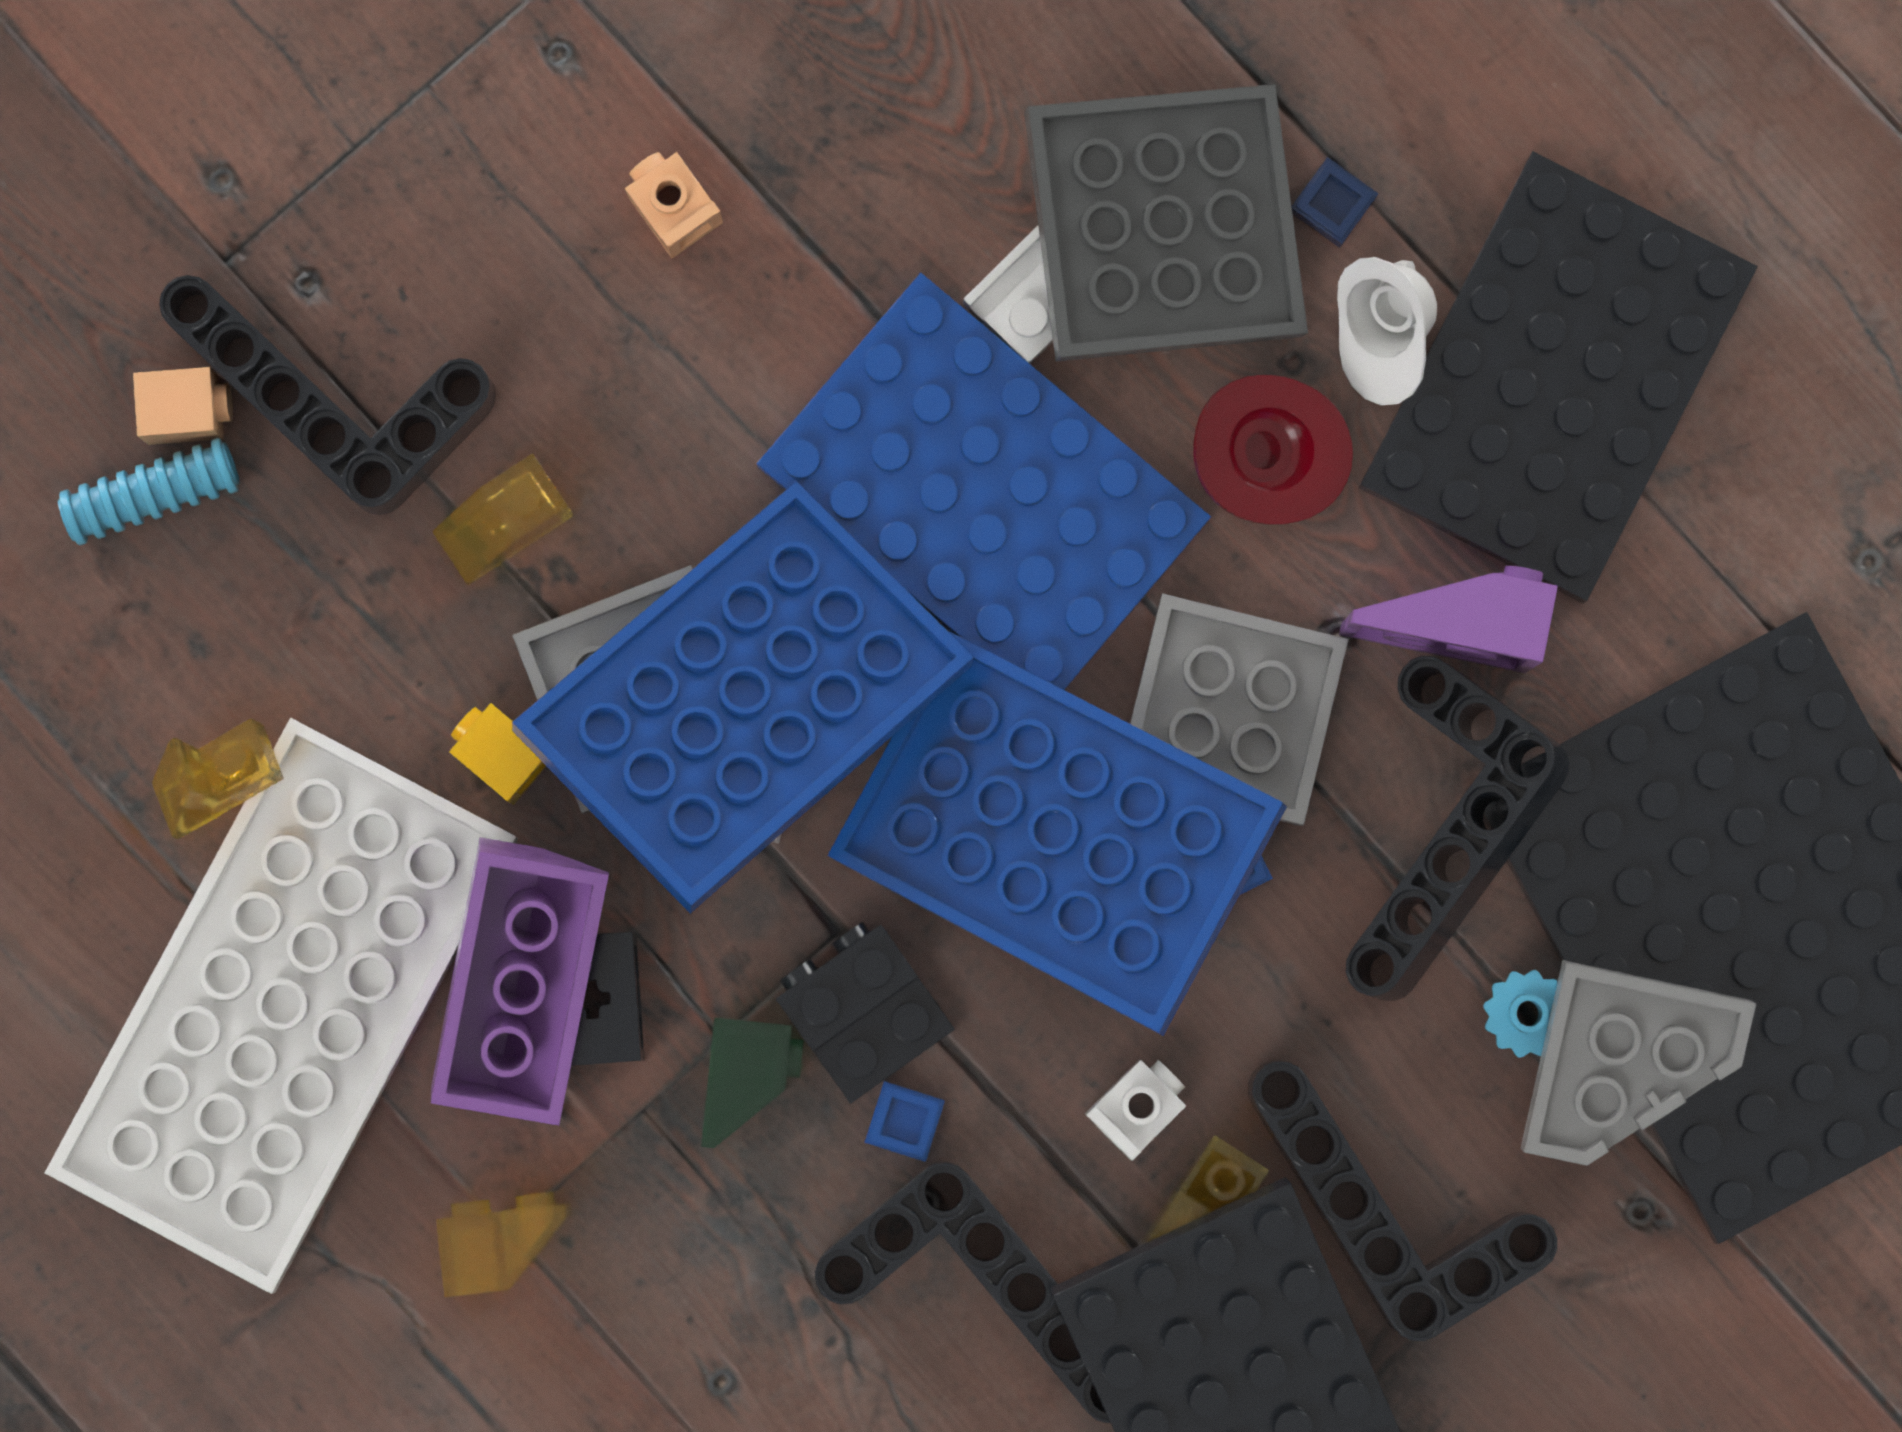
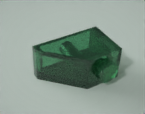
[701,1018,804,1148]

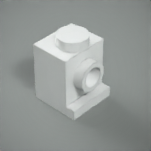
[1085,1060,1186,1161]

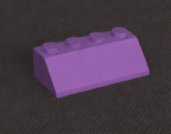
[431,837,609,1126]

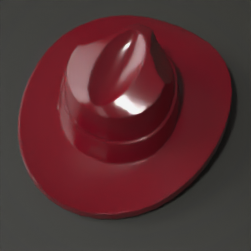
[1193,375,1353,525]

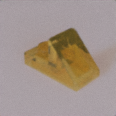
[152,718,284,839]

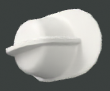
[1337,257,1437,405]

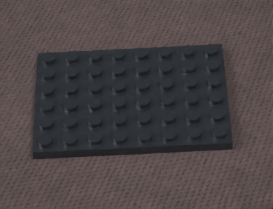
[1483,612,1902,1244]

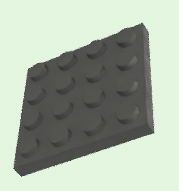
[1024,84,1308,362]

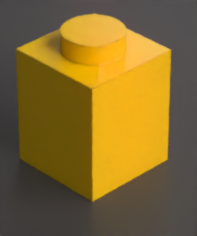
[449,703,547,805]

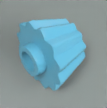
[1483,970,1557,1058]

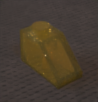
[432,453,574,585]

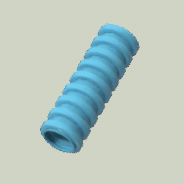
[58,438,240,546]

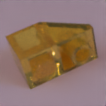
[1141,1135,1269,1244]
[436,1191,572,1297]

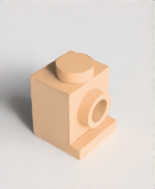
[625,152,723,258]

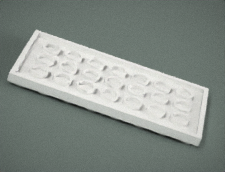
[45,717,518,1294]

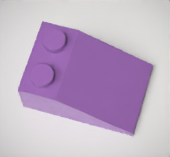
[1339,566,1558,673]

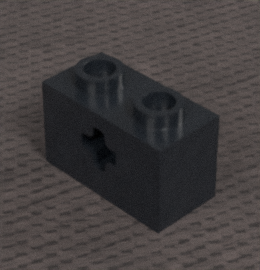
[571,931,645,1066]

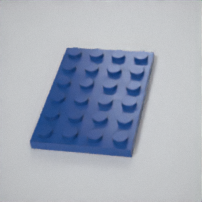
[756,273,1211,690]
[512,481,974,914]
[827,632,1287,1036]

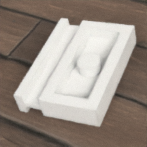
[963,226,1053,364]

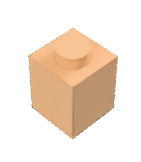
[133,367,233,445]

